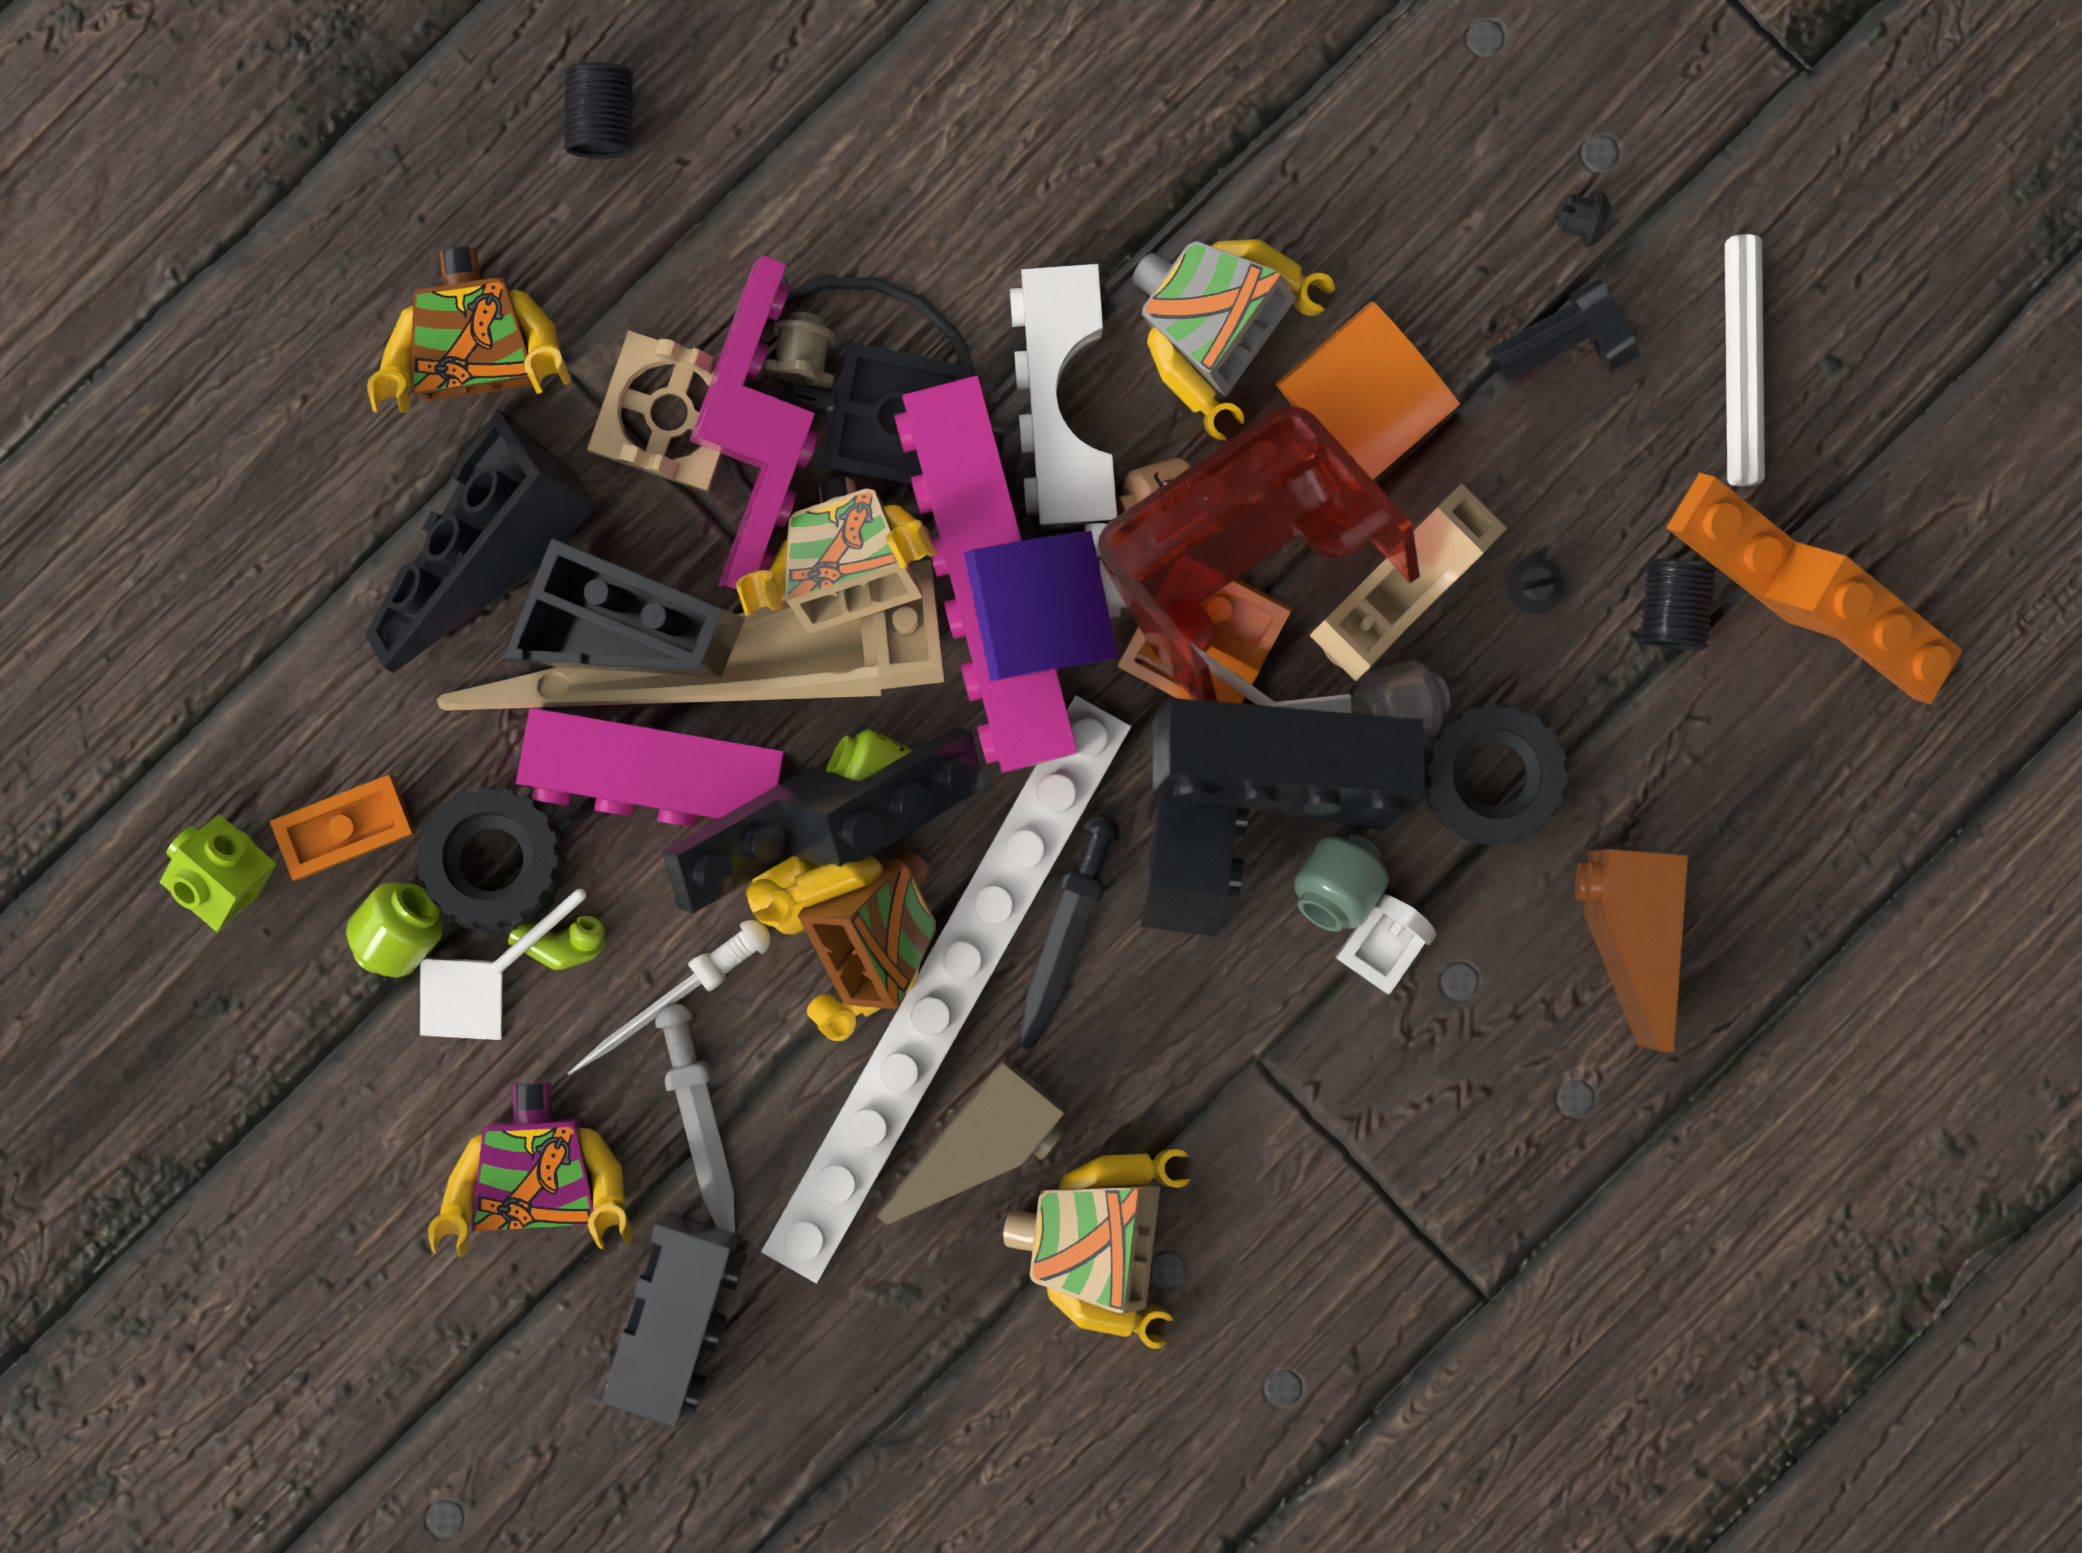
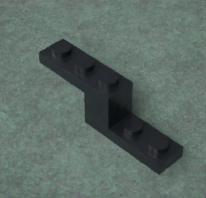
[661,727,985,914]

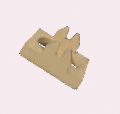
[587,330,749,493]

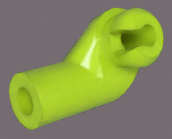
[508,915,605,970]

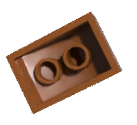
[1575,849,1688,1053]

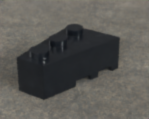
[503,538,745,677]

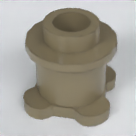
[760,312,836,389]

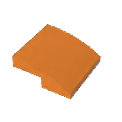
[1275,301,1460,487]
[1117,548,1293,704]

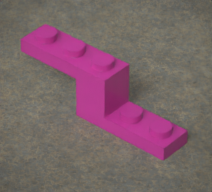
[689,255,818,595]

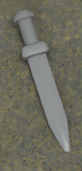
[655,1004,735,1233]

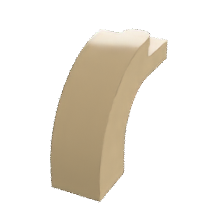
[1310,483,1507,681]

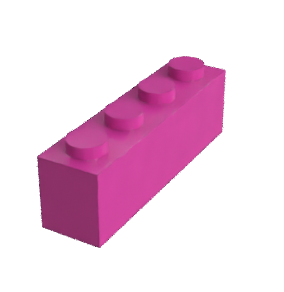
[516,708,788,828]

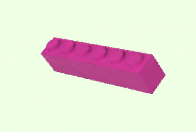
[894,375,1078,774]

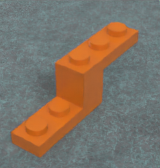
[1666,473,1963,705]

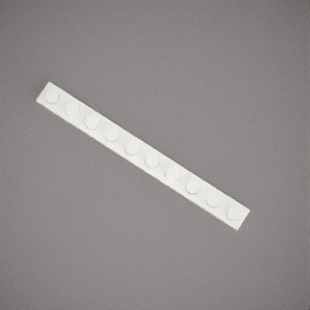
[761,696,1131,1284]

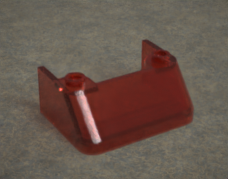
[1098,407,1420,702]

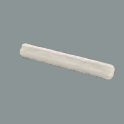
[1725,234,1765,486]

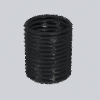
[563,62,634,159]
[1638,559,1717,650]

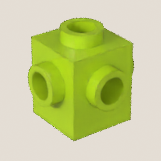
[160,814,277,932]

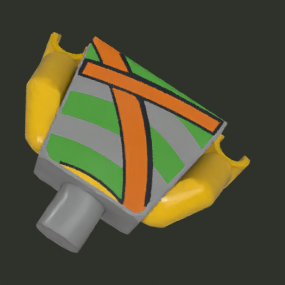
[1133,239,1335,441]

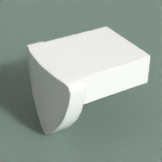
[1335,894,1437,995]

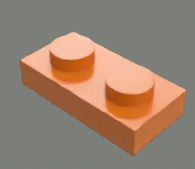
[270,774,416,881]

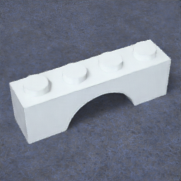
[1010,264,1117,531]

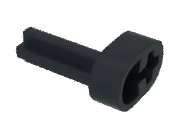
[1489,279,1640,382]

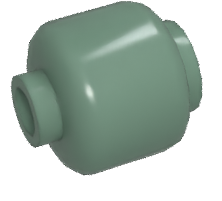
[1294,834,1389,932]

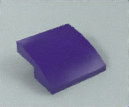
[964,530,1118,682]

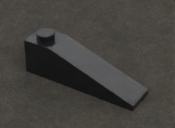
[365,410,596,673]

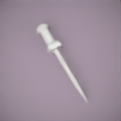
[567,920,770,1075]

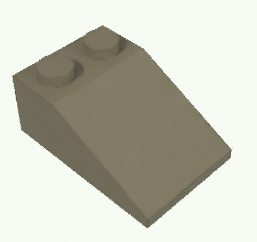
[877,1057,1066,1225]

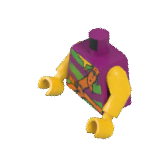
[428,1082,634,1257]

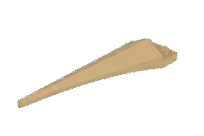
[436,560,944,711]

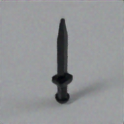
[1021,815,1120,1048]

